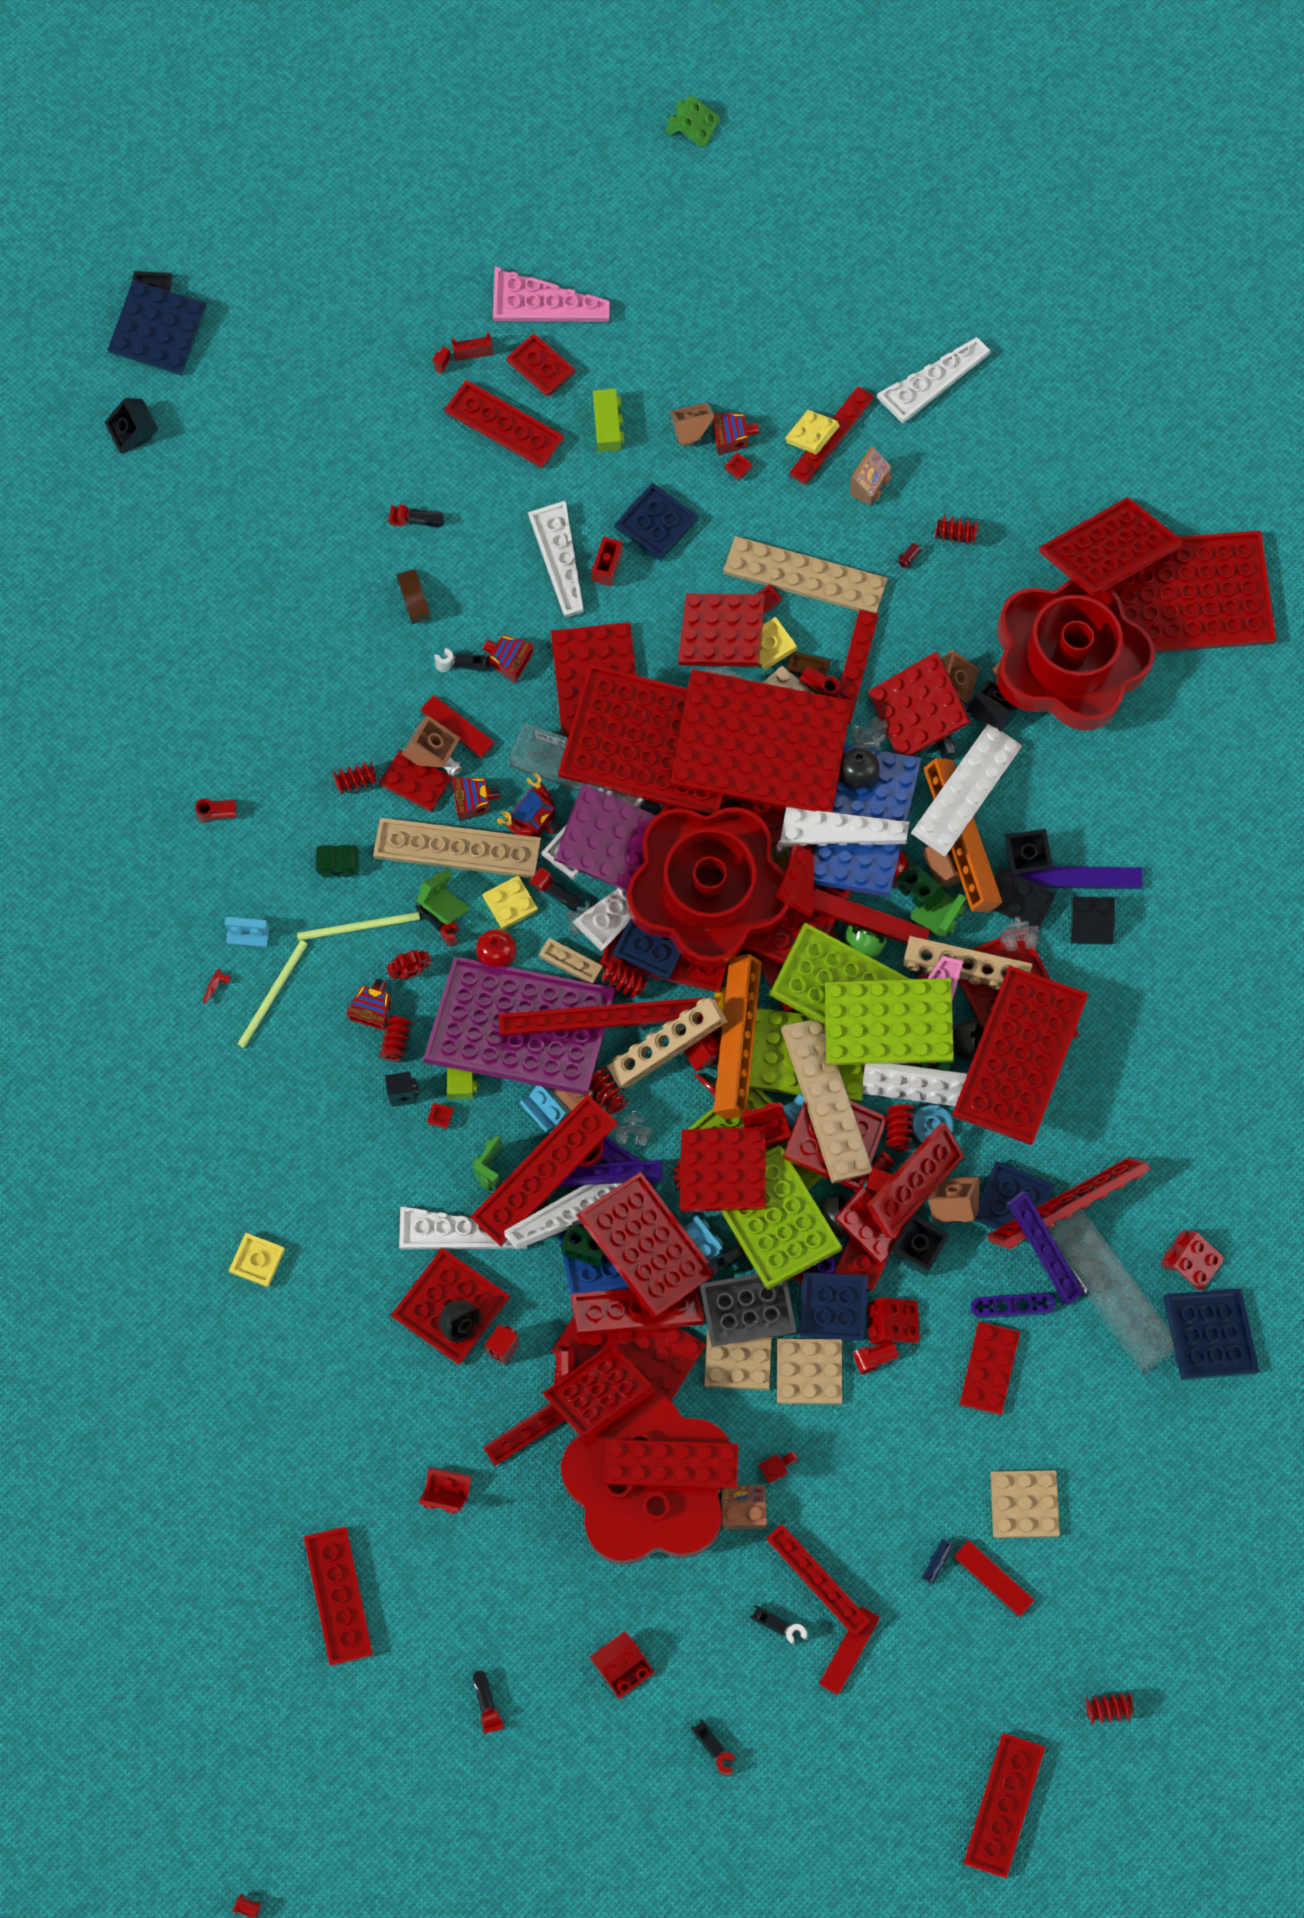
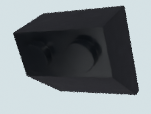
[104,398,158,453]
[966,680,1019,732]
[1004,829,1053,875]
[1071,896,1115,945]
[891,1215,949,1277]

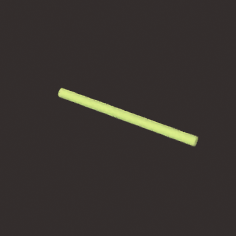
[297,912,420,941]
[237,940,308,1048]

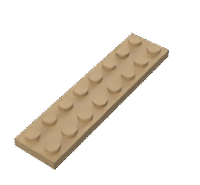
[723,536,888,614]
[373,818,541,878]
[781,1019,872,1184]

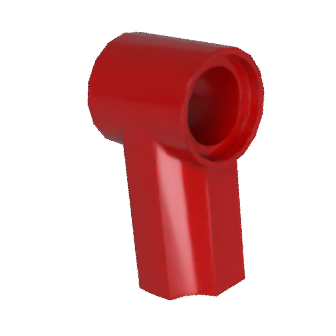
[799,665,840,697]
[195,799,236,823]
[852,1341,899,1374]
[554,1345,575,1384]

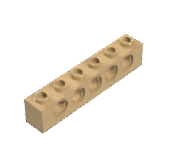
[903,936,1032,990]
[607,998,728,1089]

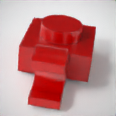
[758,1451,798,1484]

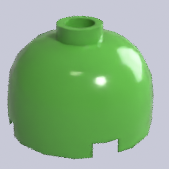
[844,924,888,958]

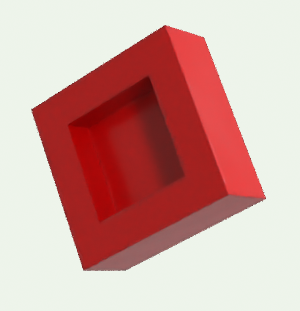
[433,347,451,374]
[725,452,752,481]
[427,1103,454,1130]

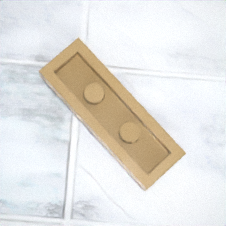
[539,938,603,984]

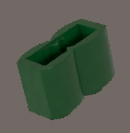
[316,845,359,878]

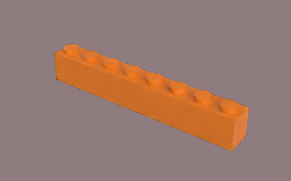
[923,758,1002,912]
[714,954,762,1119]

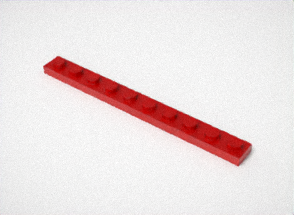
[498,997,707,1036]

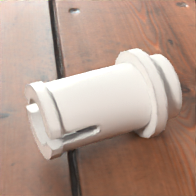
[444,757,462,777]

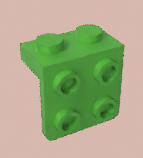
[665,95,720,147]
[416,869,469,924]
[910,893,968,939]
[472,1135,503,1192]

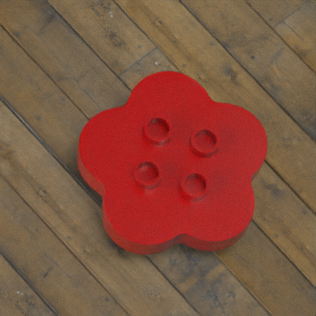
[996,580,1155,730]
[626,807,789,968]
[561,1392,730,1565]

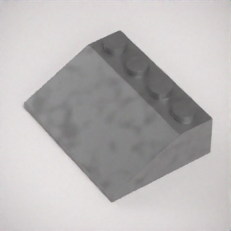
[700,1274,796,1347]

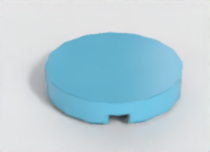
[911,1104,953,1143]

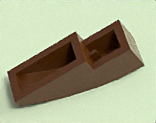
[396,569,431,624]

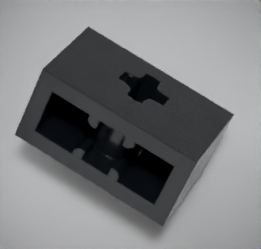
[385,1072,419,1107]

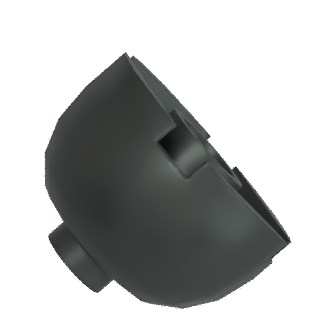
[839,748,880,790]
[953,1019,983,1061]
[819,1195,850,1239]
[439,1300,482,1343]

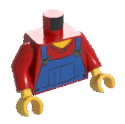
[497,773,560,837]

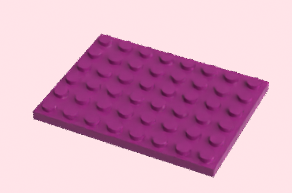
[423,956,615,1095]

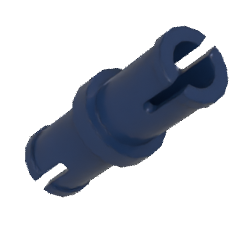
[921,1539,954,1585]

